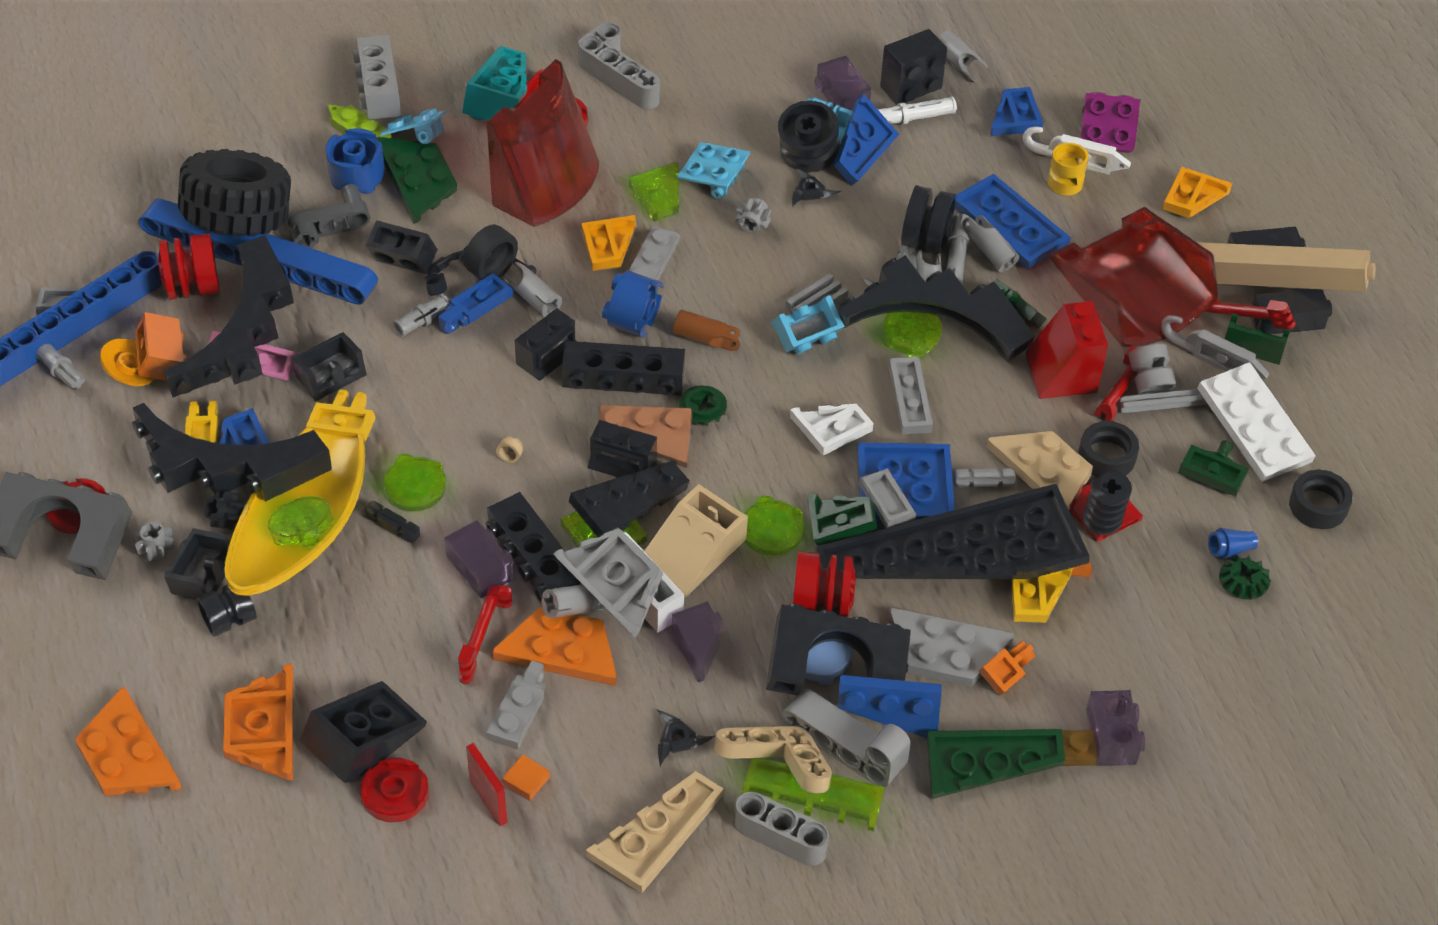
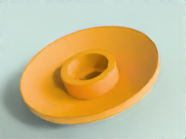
[99,339,155,387]

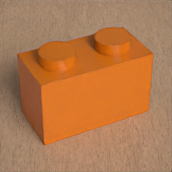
[135,312,187,381]

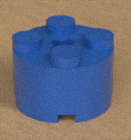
[326,128,385,194]
[602,270,663,338]

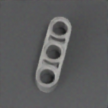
[735,792,829,866]

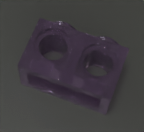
[1086,690,1145,766]

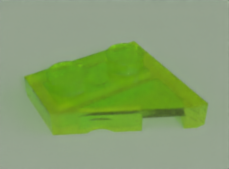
[629,162,679,222]

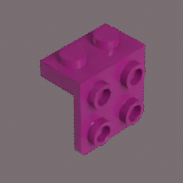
[1080,92,1141,153]

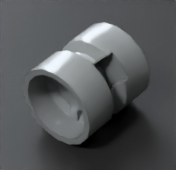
[1128,344,1177,394]

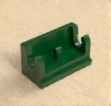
[1225,313,1290,365]

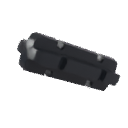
[364,501,420,543]

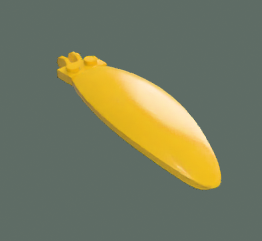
[224,389,376,596]

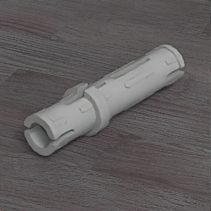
[947,214,970,285]

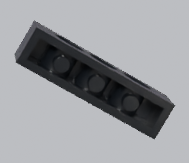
[562,341,685,396]
[485,492,581,604]

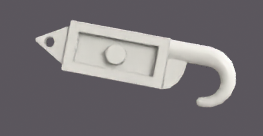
[1023,126,1131,175]

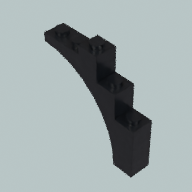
[163,235,294,398]
[838,255,1035,362]
[132,403,332,502]

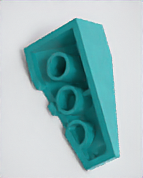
[462,46,527,121]

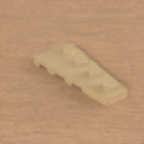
[585,771,724,894]

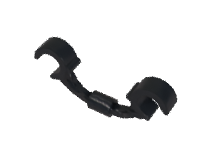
[425,246,467,296]

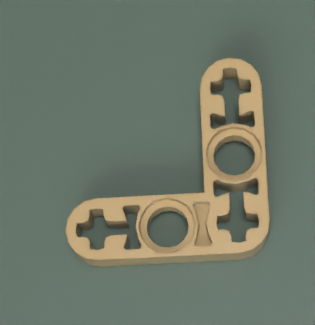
[714,726,832,793]

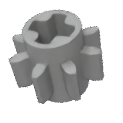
[735,198,771,233]
[134,521,175,561]

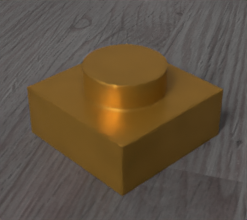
[1062,730,1098,766]

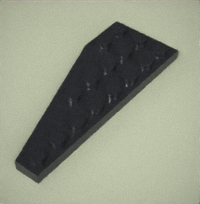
[815,484,1090,579]

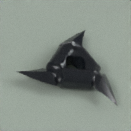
[792,169,841,208]
[656,709,716,766]

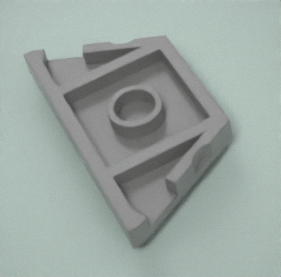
[554,528,663,638]
[889,607,1014,687]

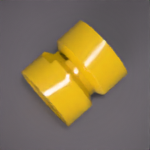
[1048,142,1089,196]

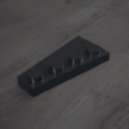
[568,461,690,538]

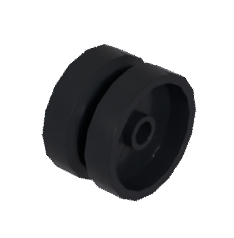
[778,100,840,173]
[901,185,956,255]

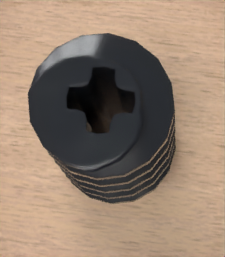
[1082,470,1132,535]

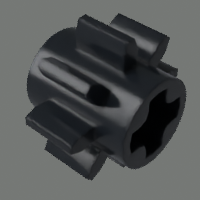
[204,490,244,530]

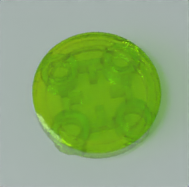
[883,312,942,359]
[383,454,446,512]
[744,495,804,555]
[268,496,334,547]

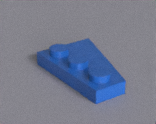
[833,93,899,186]
[838,675,942,738]

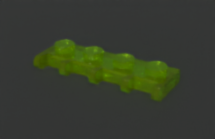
[741,758,885,832]

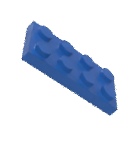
[955,174,1071,270]

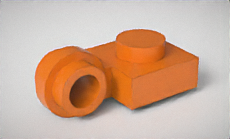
[978,640,1036,696]

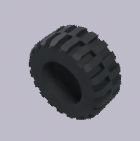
[177,149,291,237]

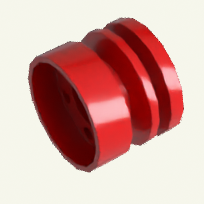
[157,233,220,301]
[793,551,856,617]

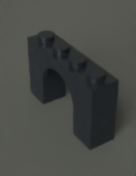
[1227,226,1332,334]
[766,604,911,696]

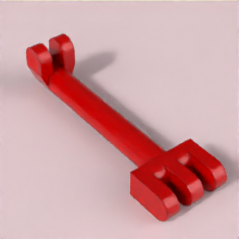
[1198,288,1296,329]
[1094,345,1138,421]
[458,585,512,684]

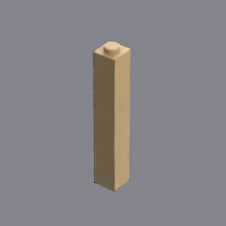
[1188,242,1376,292]

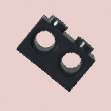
[365,220,438,275]

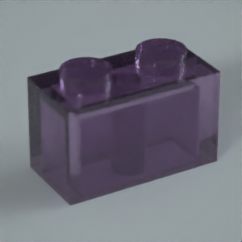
[815,56,871,110]
[444,520,514,598]

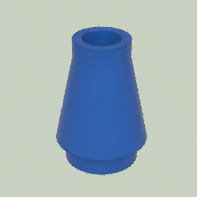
[1208,528,1258,559]

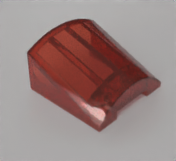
[487,59,600,227]
[1050,207,1218,347]

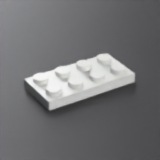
[1197,362,1316,483]

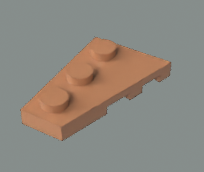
[599,405,692,468]

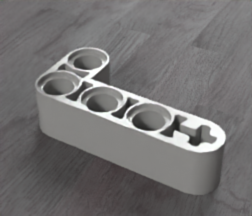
[578,22,660,109]
[782,689,911,788]

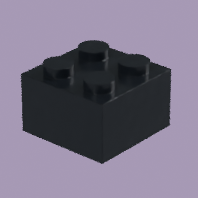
[880,29,947,105]

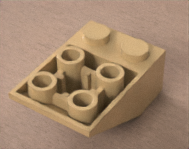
[644,484,748,598]

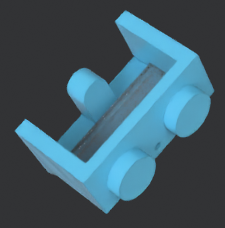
[770,295,845,355]

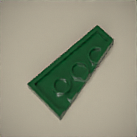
[926,729,1065,799]

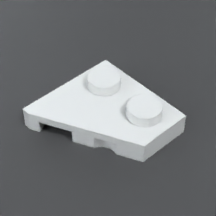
[790,404,874,455]

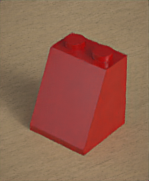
[1026,301,1108,399]

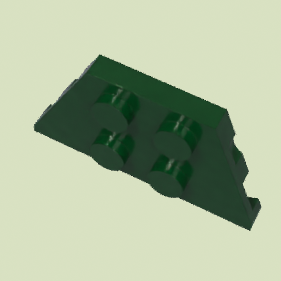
[376,137,457,224]

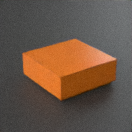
[502,754,550,801]

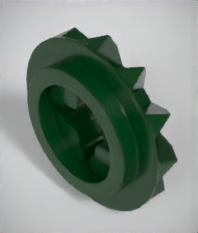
[679,385,727,426]
[1219,554,1271,600]

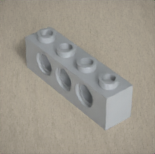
[353,35,401,120]

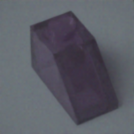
[672,601,724,682]

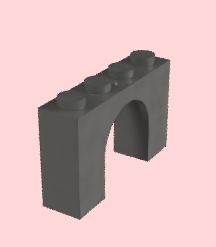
[0,472,132,580]

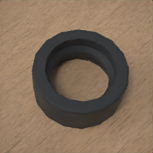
[463,224,518,280]
[1078,421,1139,477]
[1289,469,1353,530]

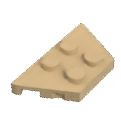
[987,431,1093,510]

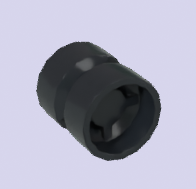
[197,585,257,637]

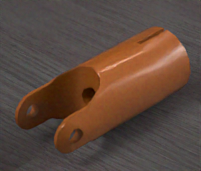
[673,309,740,351]

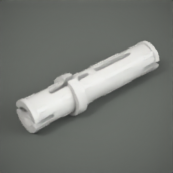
[878,96,957,125]

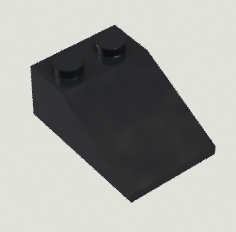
[300,681,427,783]

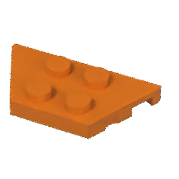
[493,607,617,686]
[223,664,294,781]
[75,687,182,796]

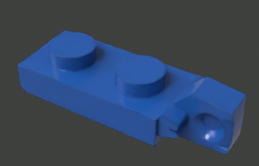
[438,273,513,334]

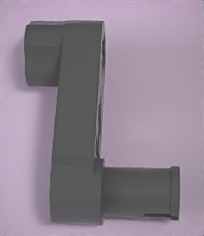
[288,184,371,248]

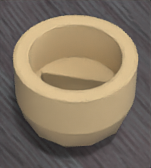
[496,436,523,463]

